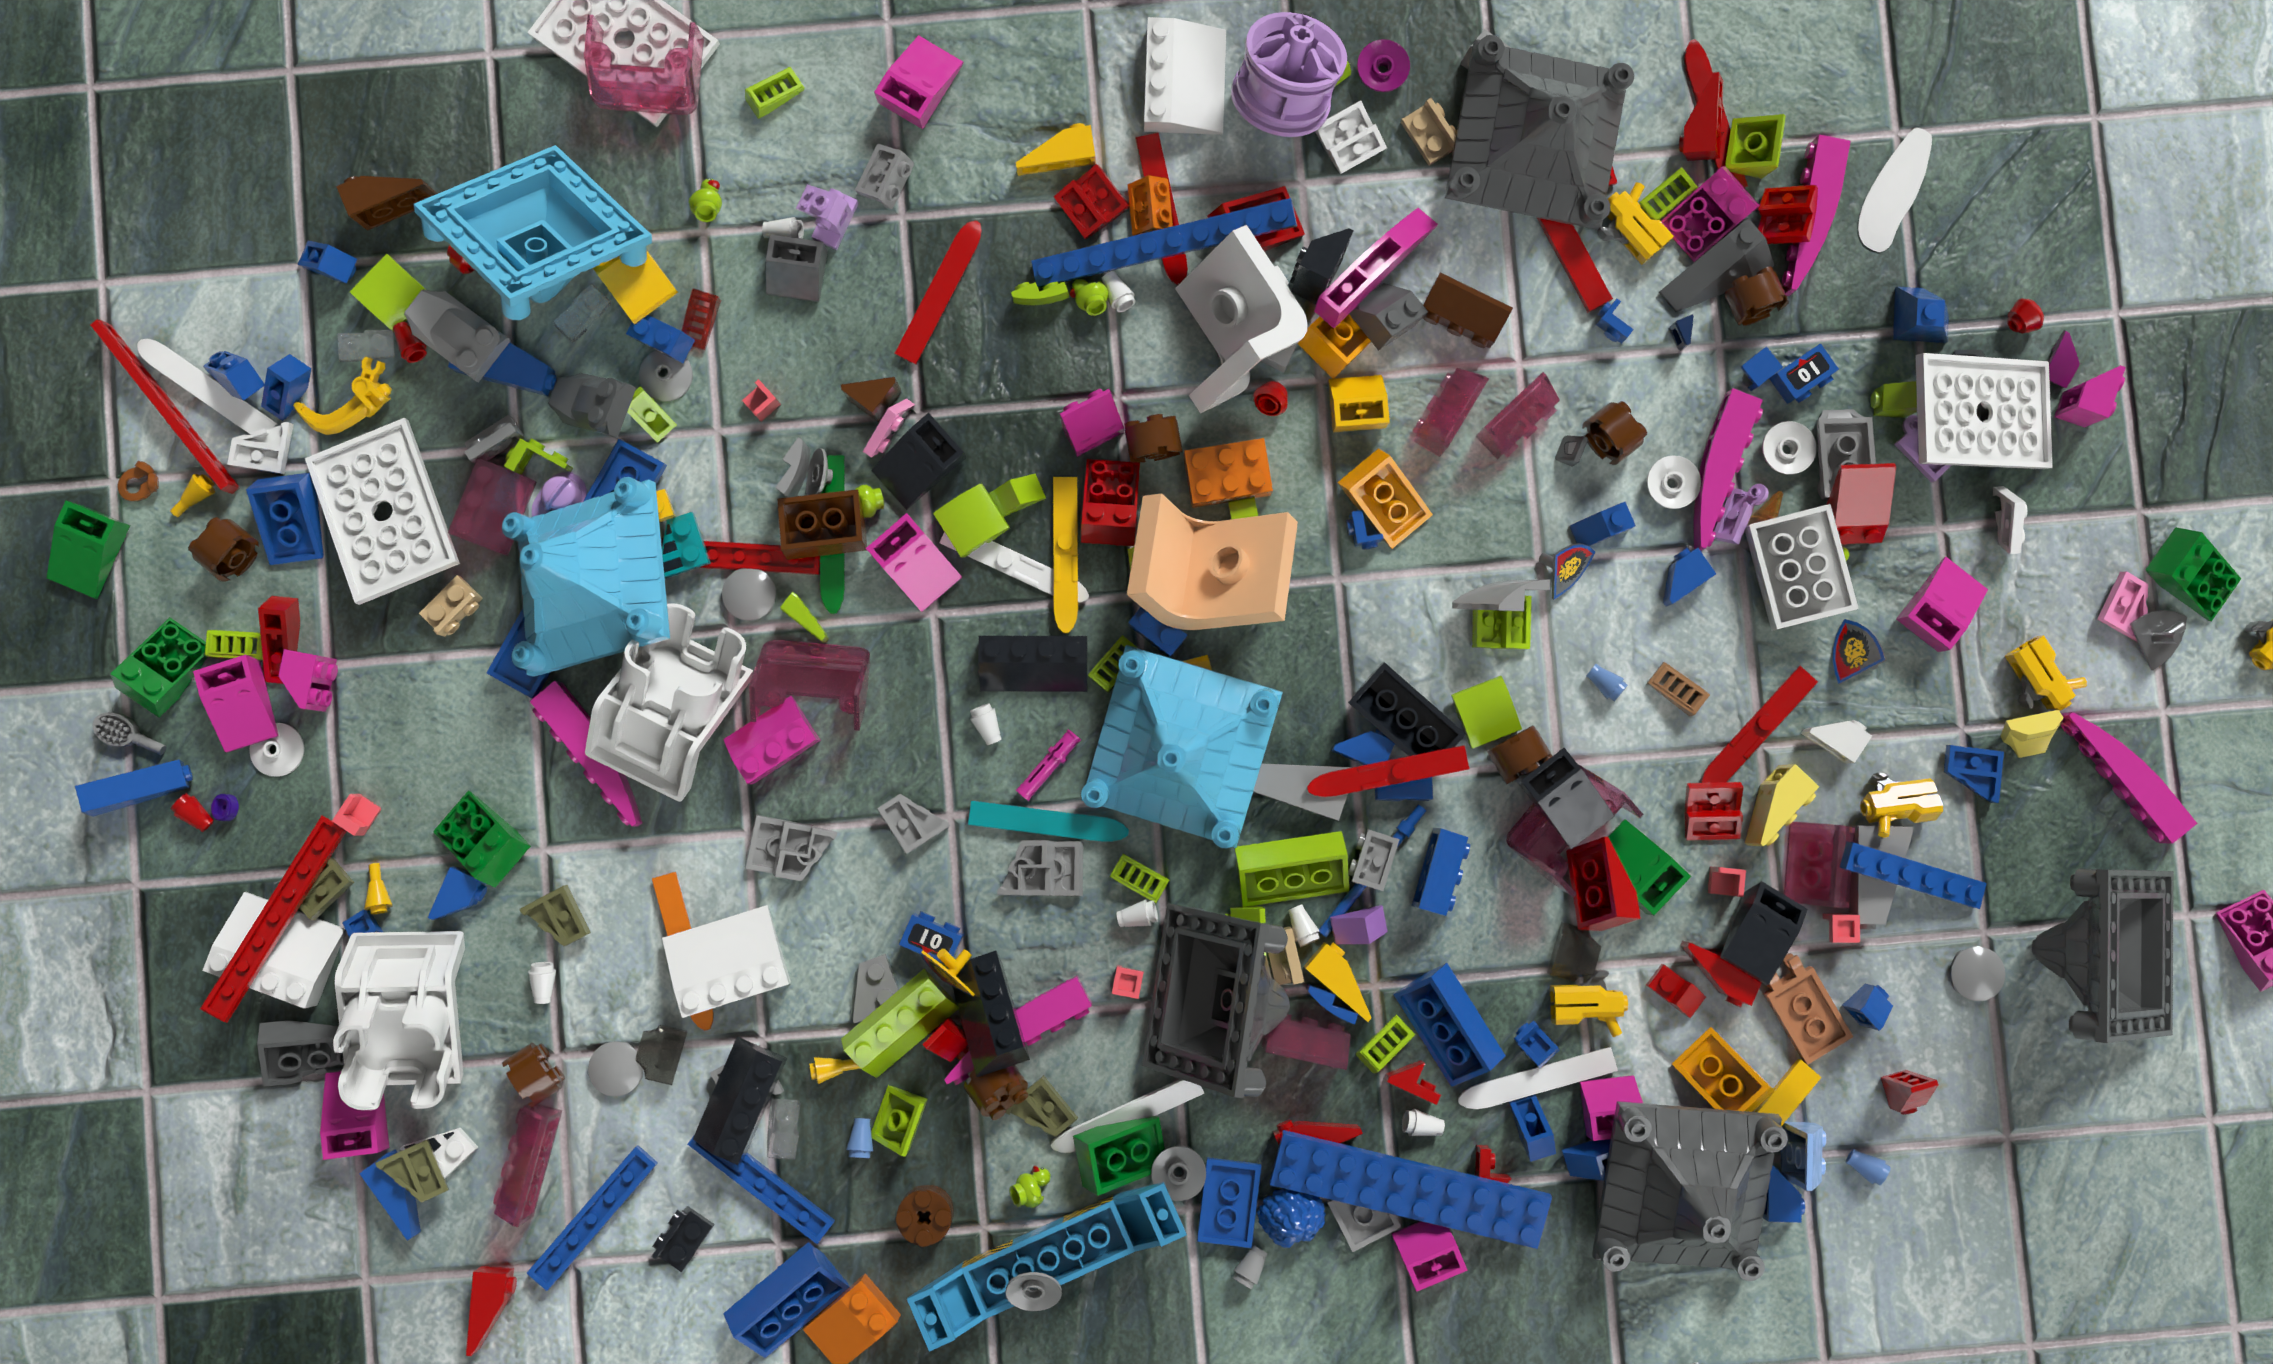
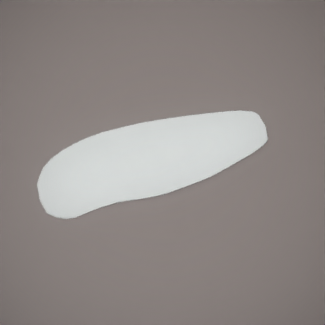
[1858,128,1932,252]

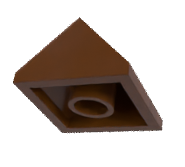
[841,377,901,423]

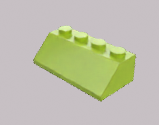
[1235,831,1349,907]
[841,968,958,1078]

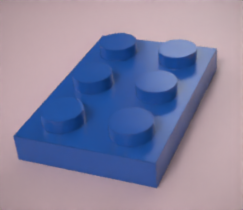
[1197,1157,1261,1248]

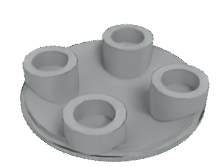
[722,568,776,621]
[1951,946,2005,1001]
[588,1041,643,1096]

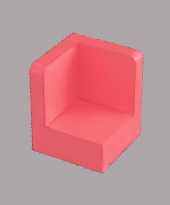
[742,379,781,422]
[332,794,381,836]
[1708,866,1746,897]
[1823,913,1860,943]
[1112,965,1144,999]

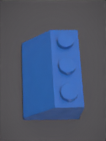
[1411,828,1470,916]

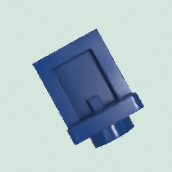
[1596,298,1634,343]
[1346,510,1384,550]
[1514,1021,1560,1068]

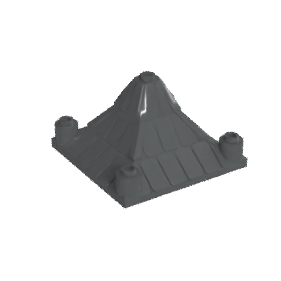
[1445,35,1634,230]
[2032,868,2174,1043]
[1142,903,1290,1098]
[1592,1101,1788,1281]

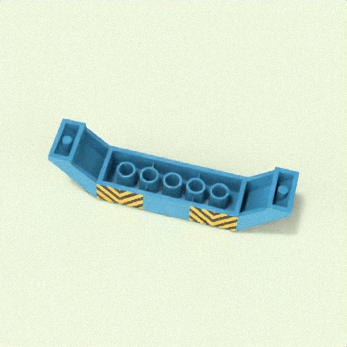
[907,1182,1187,1351]

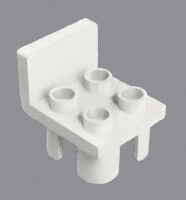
[585,603,753,802]
[333,931,465,1110]

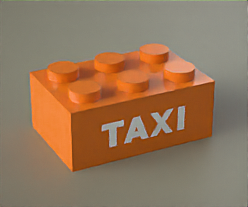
[1184,438,1273,508]

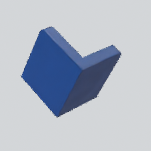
[1741,346,1783,391]

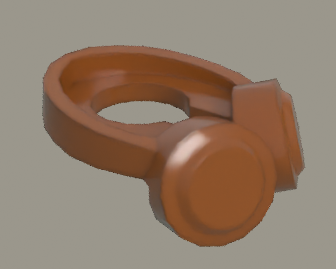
[118,461,159,502]

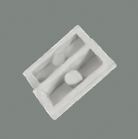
[1315,101,1387,174]

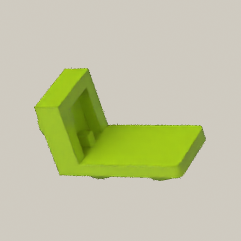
[504,438,573,475]

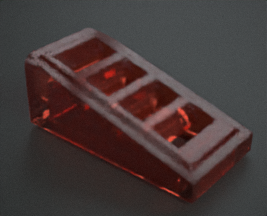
[682,289,721,350]

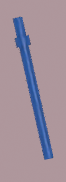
[1319,804,1426,937]

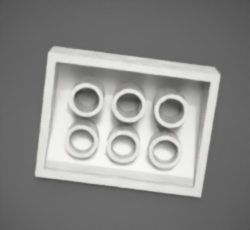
[1144,17,1226,135]
[1745,504,1859,631]
[202,892,346,1009]
[662,905,791,1018]

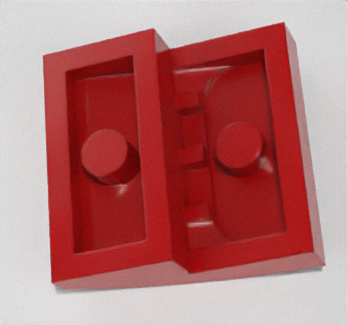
[1053,164,1130,239]
[1758,185,1818,244]
[1685,782,1744,840]

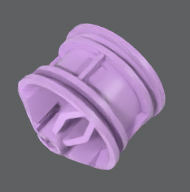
[1231,12,1347,137]

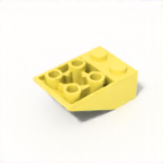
[1745,764,1819,847]

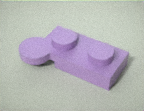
[1894,415,1952,483]
[1714,484,1769,545]

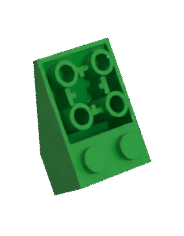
[47,500,131,599]
[2146,527,2241,622]
[110,617,208,718]
[433,790,531,888]
[1608,819,1692,916]

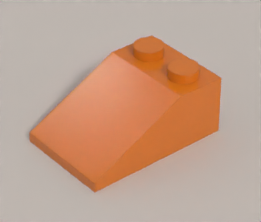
[803,1273,901,1364]

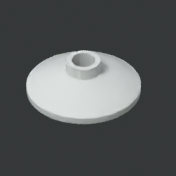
[1762,421,1817,475]
[1647,455,1701,509]
[249,723,304,777]

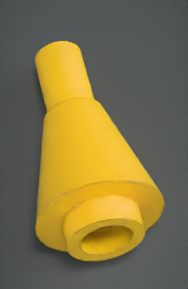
[170,474,216,517]
[364,863,393,914]
[809,1057,860,1084]

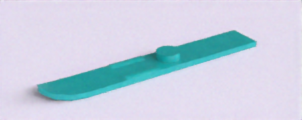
[968,801,1129,842]

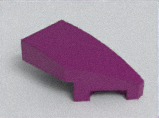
[2048,330,2080,388]

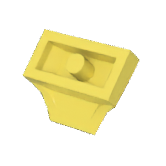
[2001,710,2063,758]

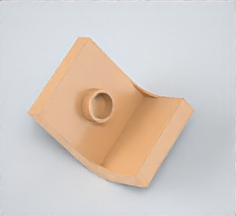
[1127,493,1298,630]

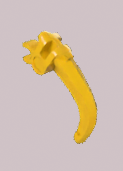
[293,357,392,435]

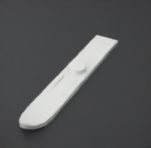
[137,339,278,434]
[940,532,1089,603]
[1458,1047,1618,1109]
[1050,1079,1204,1153]

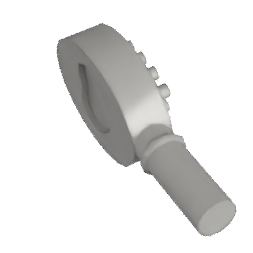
[93,713,166,755]

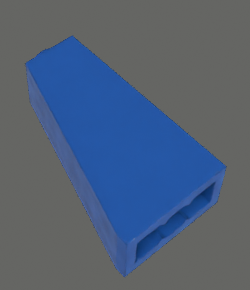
[448,342,557,396]
[75,760,193,817]

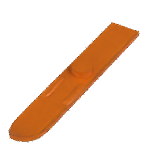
[652,872,714,1031]

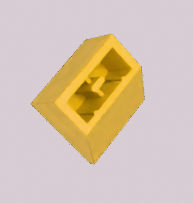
[1328,375,1390,432]

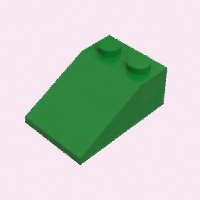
[1073,1116,1165,1196]

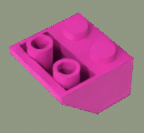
[2054,365,2126,428]
[279,649,338,712]
[1579,1075,1643,1141]
[1391,1221,1468,1292]

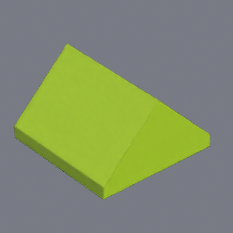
[1725,114,1786,179]
[871,1085,928,1157]

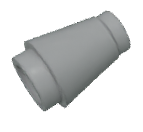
[1233,1245,1268,1289]

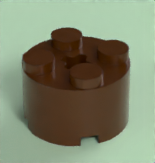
[1725,267,1789,326]
[1582,401,1647,465]
[1124,414,1183,463]
[188,517,259,582]
[1487,725,1552,785]
[502,1043,565,1107]
[964,1065,1029,1120]
[896,1185,954,1247]

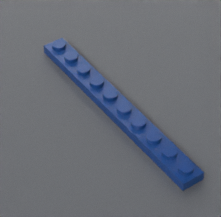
[1031,198,1297,288]

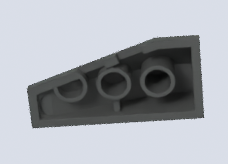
[1659,218,1775,312]
[257,1021,344,1087]

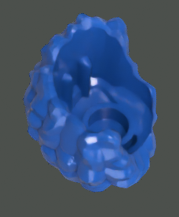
[1257,1188,1326,1248]

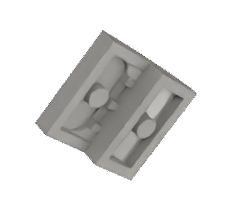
[775,437,811,498]

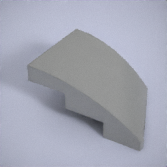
[1452,580,1550,611]
[745,815,837,881]
[997,840,1083,896]

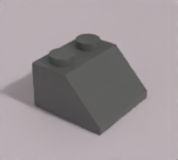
[1349,283,1428,351]

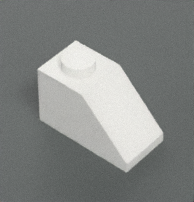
[1801,720,1872,763]

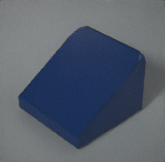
[1669,314,1694,351]

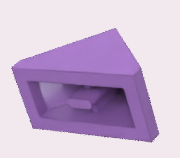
[1330,905,1388,944]

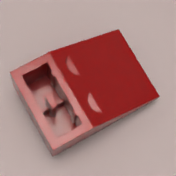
[1081,459,1140,546]

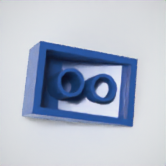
[246,472,324,565]

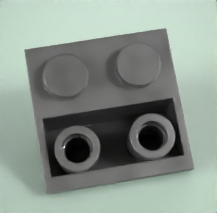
[766,234,828,302]

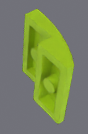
[350,254,426,332]
[933,484,1010,558]
[1472,595,1532,650]
[1451,676,1522,749]

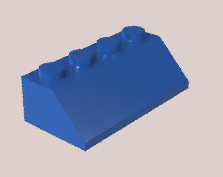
[1393,963,1506,1087]
[723,1242,849,1358]

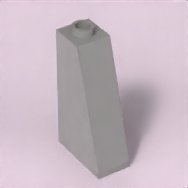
[1253,764,1350,821]
[1849,825,1913,929]

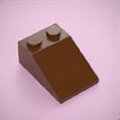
[336,176,438,230]

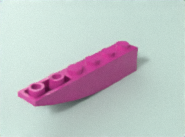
[1781,134,1851,296]
[1314,208,1438,328]
[1693,388,1763,551]
[530,681,642,827]
[2061,712,2198,844]
[944,975,1092,1085]

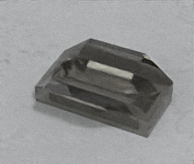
[1547,922,1601,982]
[635,1024,687,1085]

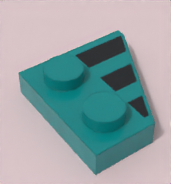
[662,512,711,579]

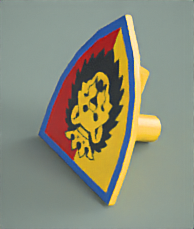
[921,949,975,996]

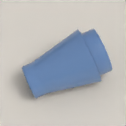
[1586,664,1628,702]
[846,1118,873,1158]
[1846,1149,1891,1185]

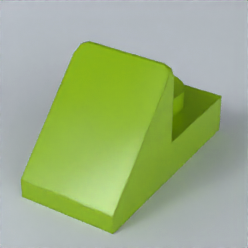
[627,386,677,443]

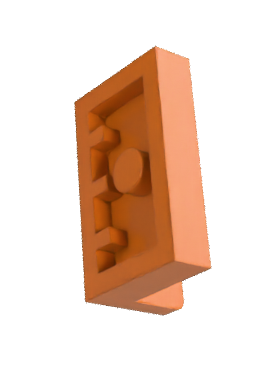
[1127,175,1173,236]

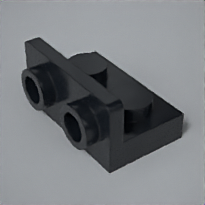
[651,1206,715,1272]

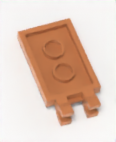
[1763,953,1853,1065]

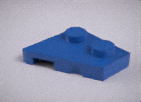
[1944,745,2004,803]

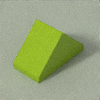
[989,474,1046,517]

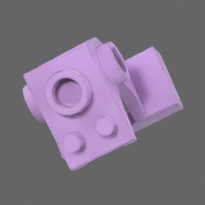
[796,184,859,250]

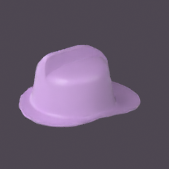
[532,472,587,517]

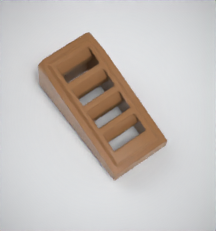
[1647,662,1710,716]

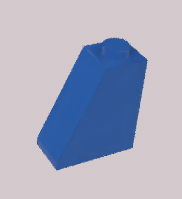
[1893,287,1949,343]

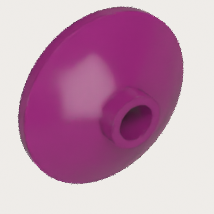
[1357,39,1410,92]

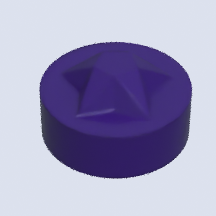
[211,794,239,821]

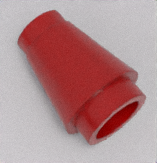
[393,322,427,363]
[170,793,214,832]

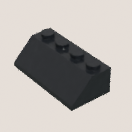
[1290,228,1354,304]
[978,636,1088,692]
[1348,662,1466,756]
[952,951,1030,1077]
[693,1037,787,1165]

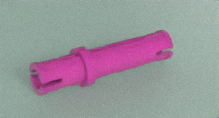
[1016,729,1081,801]

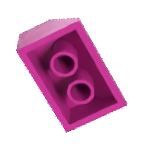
[723,696,821,784]

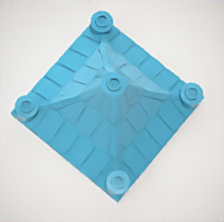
[414,145,652,320]
[502,477,670,677]
[1081,645,1283,848]

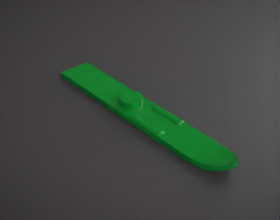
[820,455,845,614]

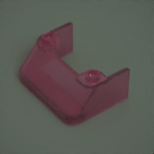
[584,14,704,115]
[749,640,870,731]
[1506,764,1644,898]

